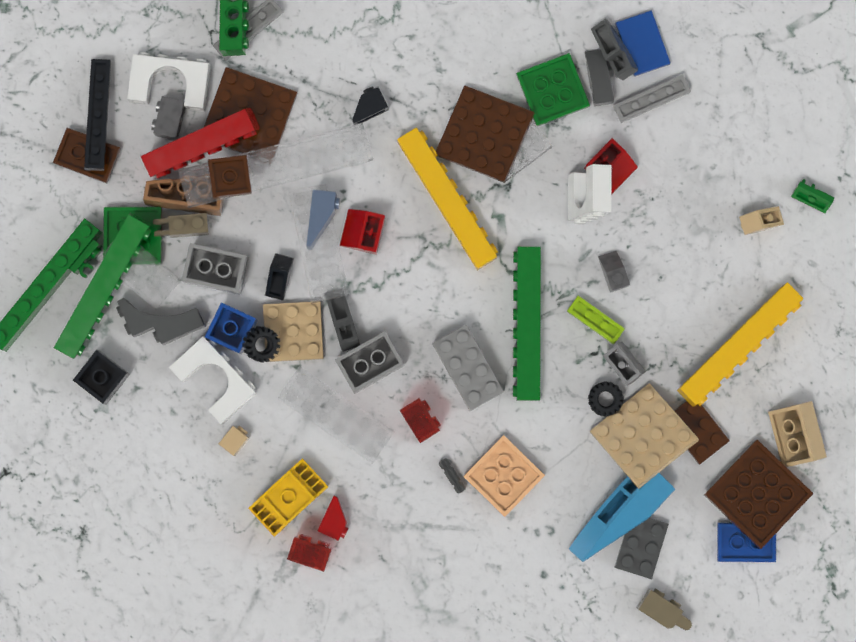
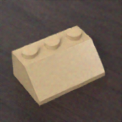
[768,401,827,467]

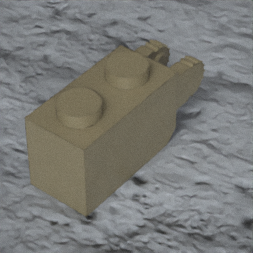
[153,213,209,238]
[637,588,692,631]

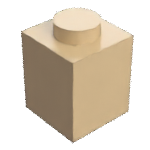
[218,425,249,456]

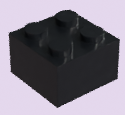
[73,350,130,405]

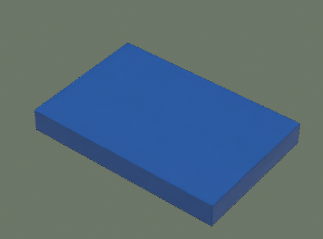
[615,10,671,77]
[717,523,776,562]

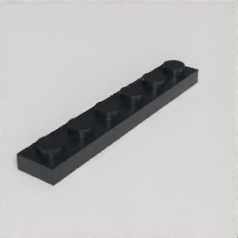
[84,59,111,171]

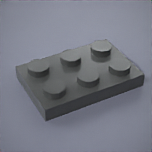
[614,518,669,579]

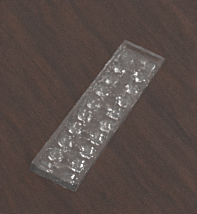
[178,123,373,208]

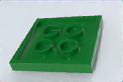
[516,53,590,127]
[103,207,162,265]

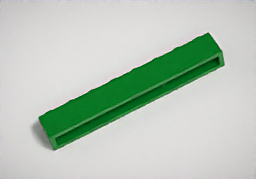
[54,213,152,359]
[0,218,103,352]
[513,247,541,401]

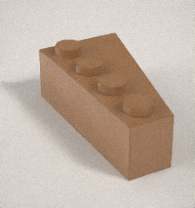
[143,175,224,216]

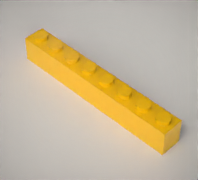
[397,127,498,271]
[677,282,804,407]

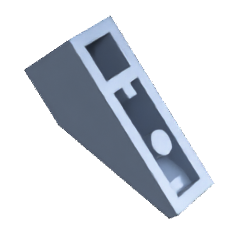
[306,190,340,250]

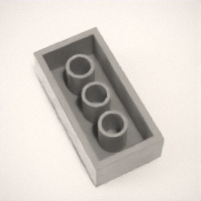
[432,325,504,411]

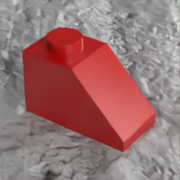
[317,496,349,541]

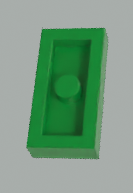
[791,179,835,213]
[69,239,102,278]

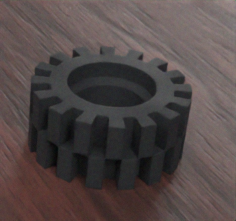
[242,326,280,363]
[588,381,624,417]

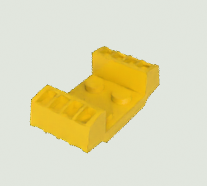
[248,458,328,537]

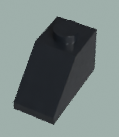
[352,86,388,127]
[265,253,294,301]

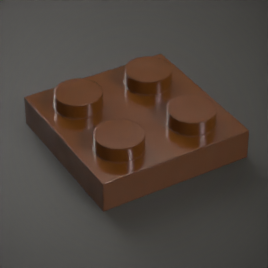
[208,155,252,199]

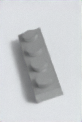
[213,0,284,61]
[613,74,691,123]

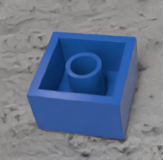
[205,302,258,355]

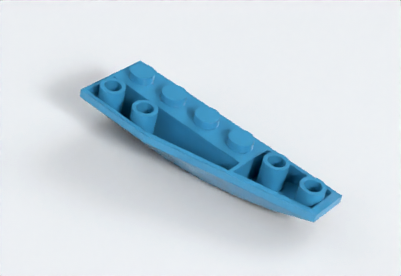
[569,473,675,562]

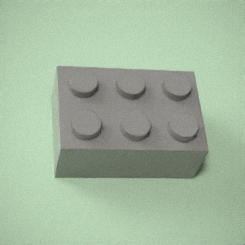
[181,243,248,295]
[335,331,405,394]

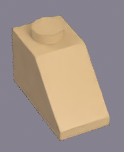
[739,206,784,235]

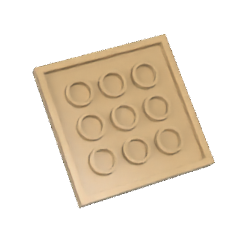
[590,383,699,489]

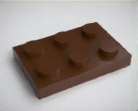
[53,128,121,184]
[674,401,730,465]

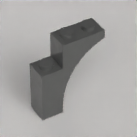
[116,298,206,345]

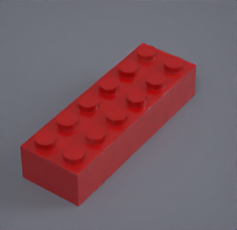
[141,108,260,179]

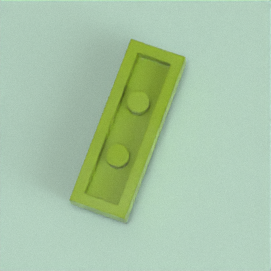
[567,296,625,345]

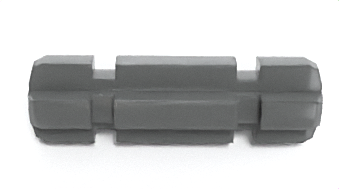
[439,458,466,494]

